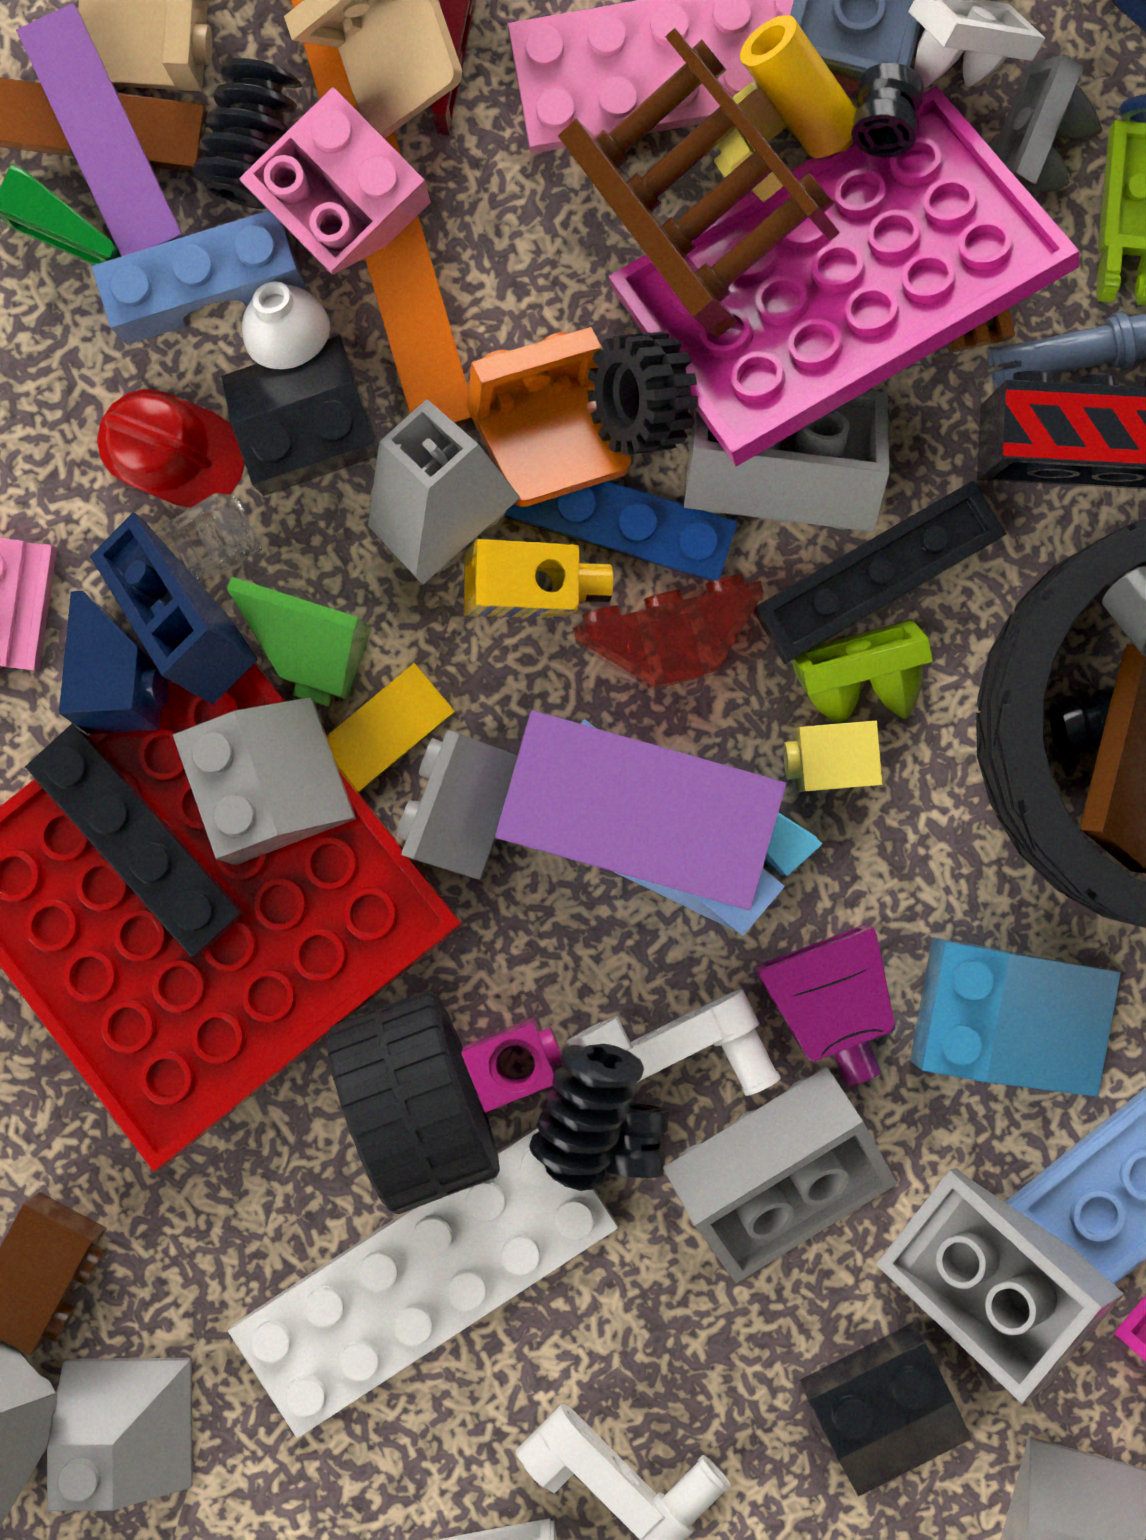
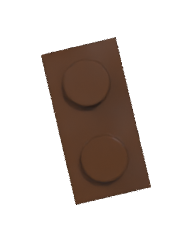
[0,1192,106,1356]

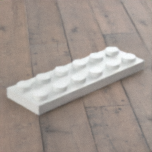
[228,1126,618,1438]

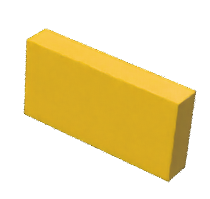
[327,663,456,793]

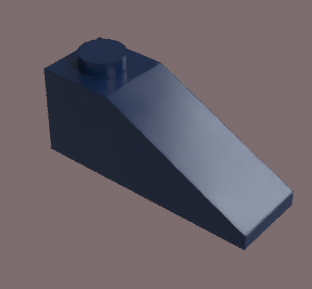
[90,512,258,704]

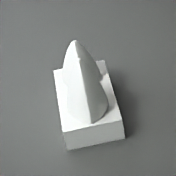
[908,0,1045,88]

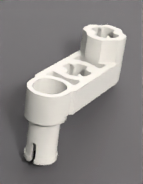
[566,989,781,1096]
[515,1404,731,1540]

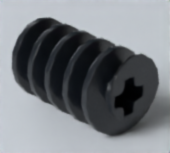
[192,58,302,209]
[529,1044,644,1191]

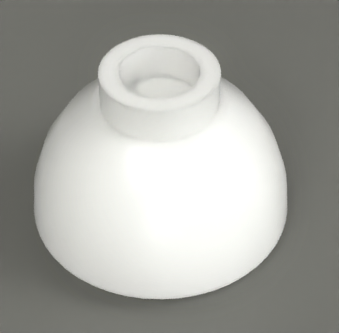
[242,281,330,369]

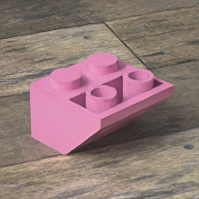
[239,87,431,275]

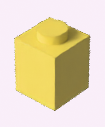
[783,720,882,792]

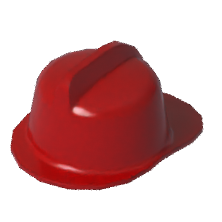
[97,389,244,509]

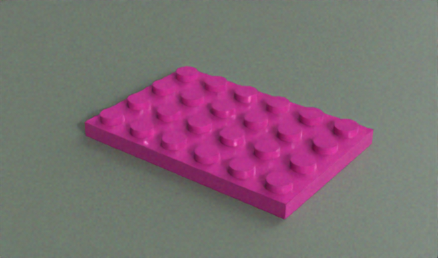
[609,86,1079,467]

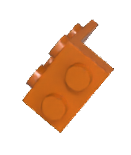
[467,327,631,507]

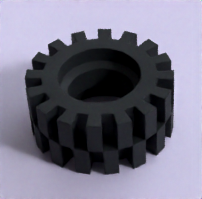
[588,332,698,455]

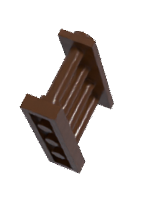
[558,28,840,339]

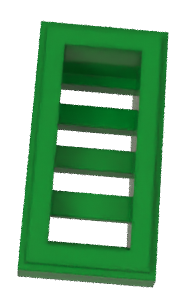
[0,164,121,265]

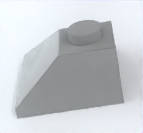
[47,1358,193,1511]

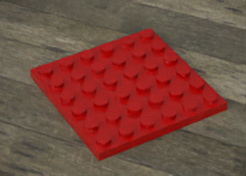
[0,662,464,1172]

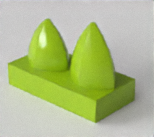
[792,619,933,724]

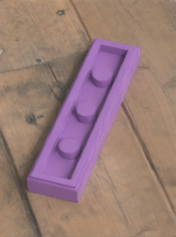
[16,3,184,257]

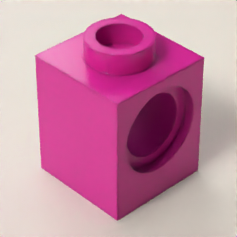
[461,1017,562,1113]

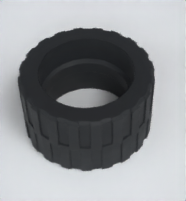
[327,990,500,1214]

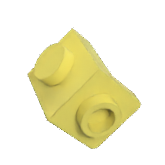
[714,81,787,203]

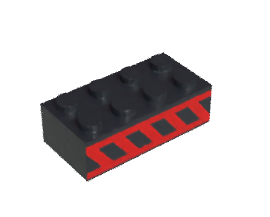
[977,371,1146,489]

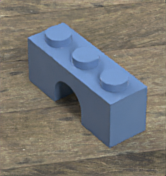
[91,210,306,345]

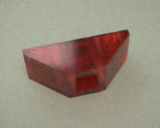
[572,574,764,690]

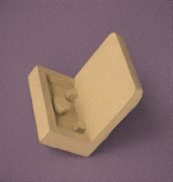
[78,0,214,92]
[284,0,462,138]

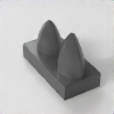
[993,54,1103,193]

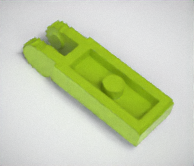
[1096,120,1146,306]

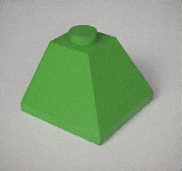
[227,576,371,707]

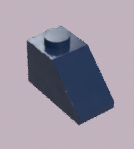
[59,591,169,734]

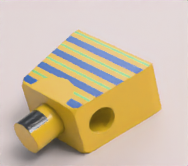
[464,539,613,618]

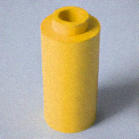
[740,15,857,158]

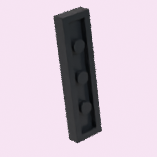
[753,480,1006,664]
[25,723,246,958]

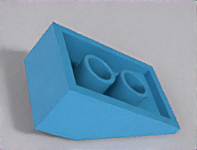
[910,937,1121,1097]

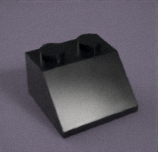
[221,335,379,496]
[800,1323,972,1497]

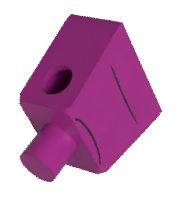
[753,924,895,1086]

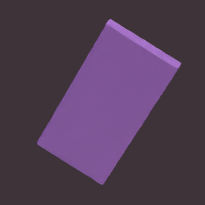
[495,710,787,911]

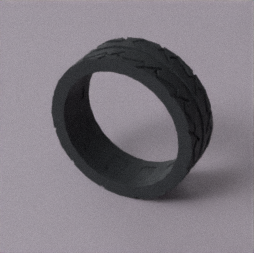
[976,519,1146,928]

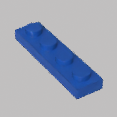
[491,459,738,584]

